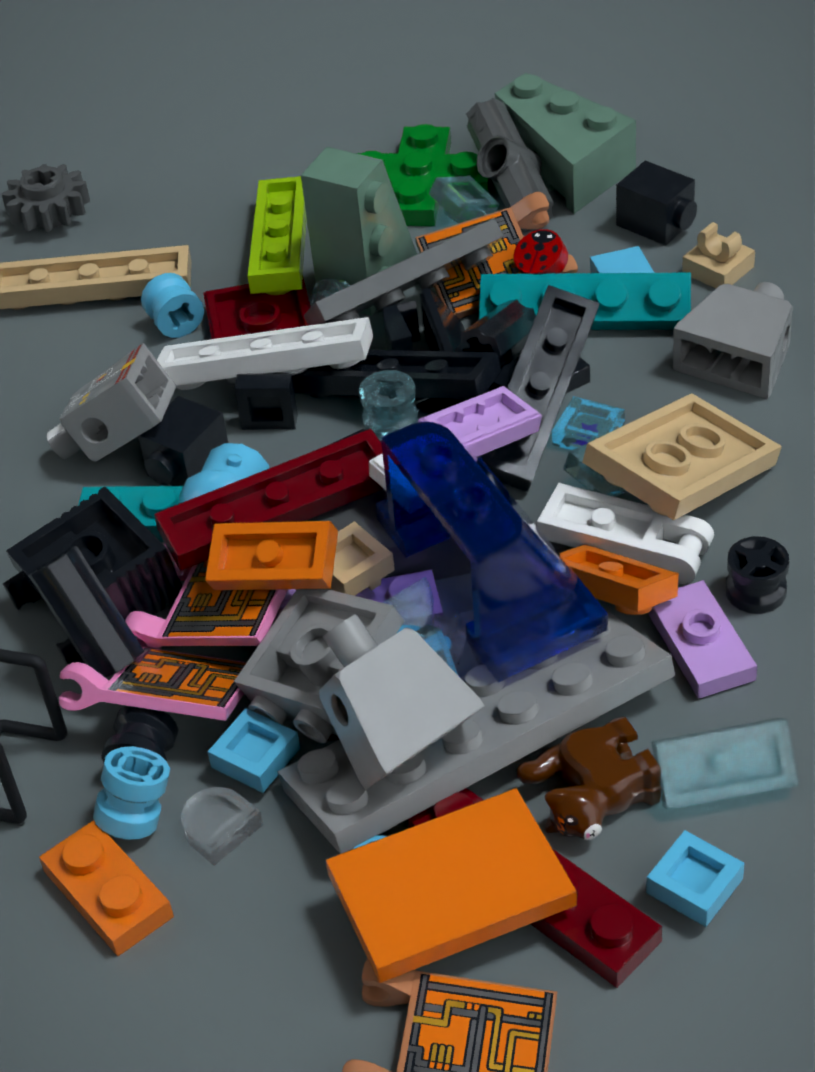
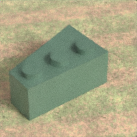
[301,147,417,316]

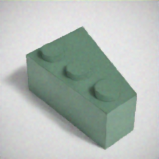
[495,73,636,214]

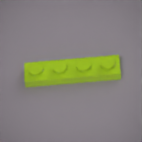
[247,176,307,295]

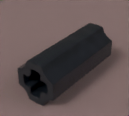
[454,299,536,367]
[28,546,144,678]

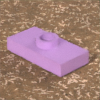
[416,386,542,466]
[648,580,757,699]

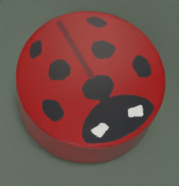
[513,229,568,274]

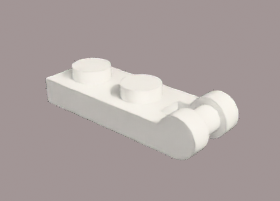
[537,483,714,584]

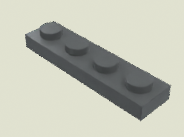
[304,218,504,325]

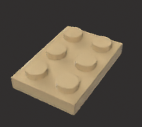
[582,393,782,520]

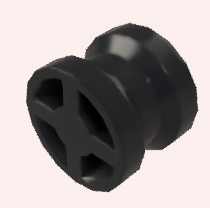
[726,536,789,614]
[101,706,179,763]

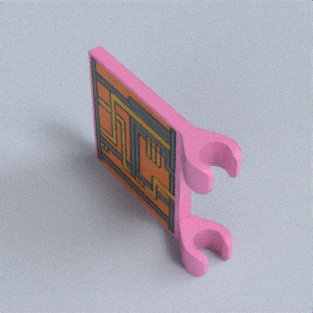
[125,544,288,649]
[59,647,247,721]

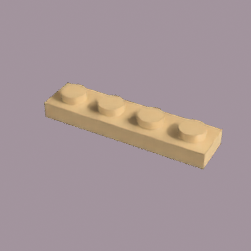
[0,245,192,310]

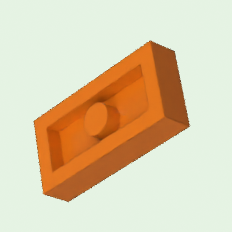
[205,521,338,590]
[545,544,679,615]
[39,820,174,957]

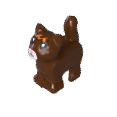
[517,716,662,840]

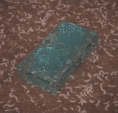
[651,717,798,810]

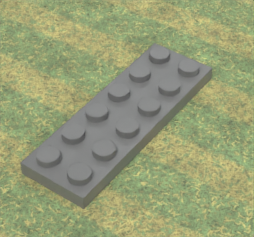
[277,606,675,854]

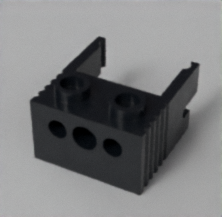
[3,486,182,665]

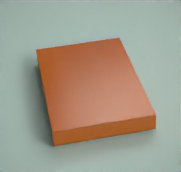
[326,788,577,983]

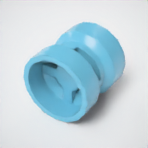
[93,746,170,840]

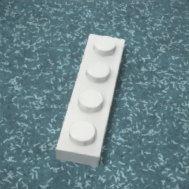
[157,317,373,390]

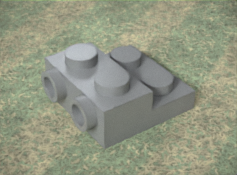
[234,589,404,743]

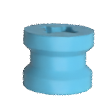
[141,273,204,338]

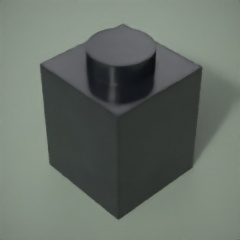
[616,161,697,246]
[138,396,228,486]

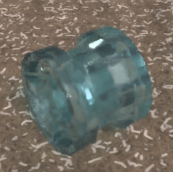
[359,370,418,441]

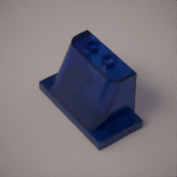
[376,422,608,683]

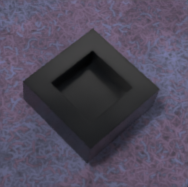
[235,374,298,430]

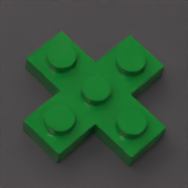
[356,124,491,226]

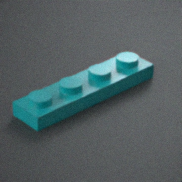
[479,272,691,330]

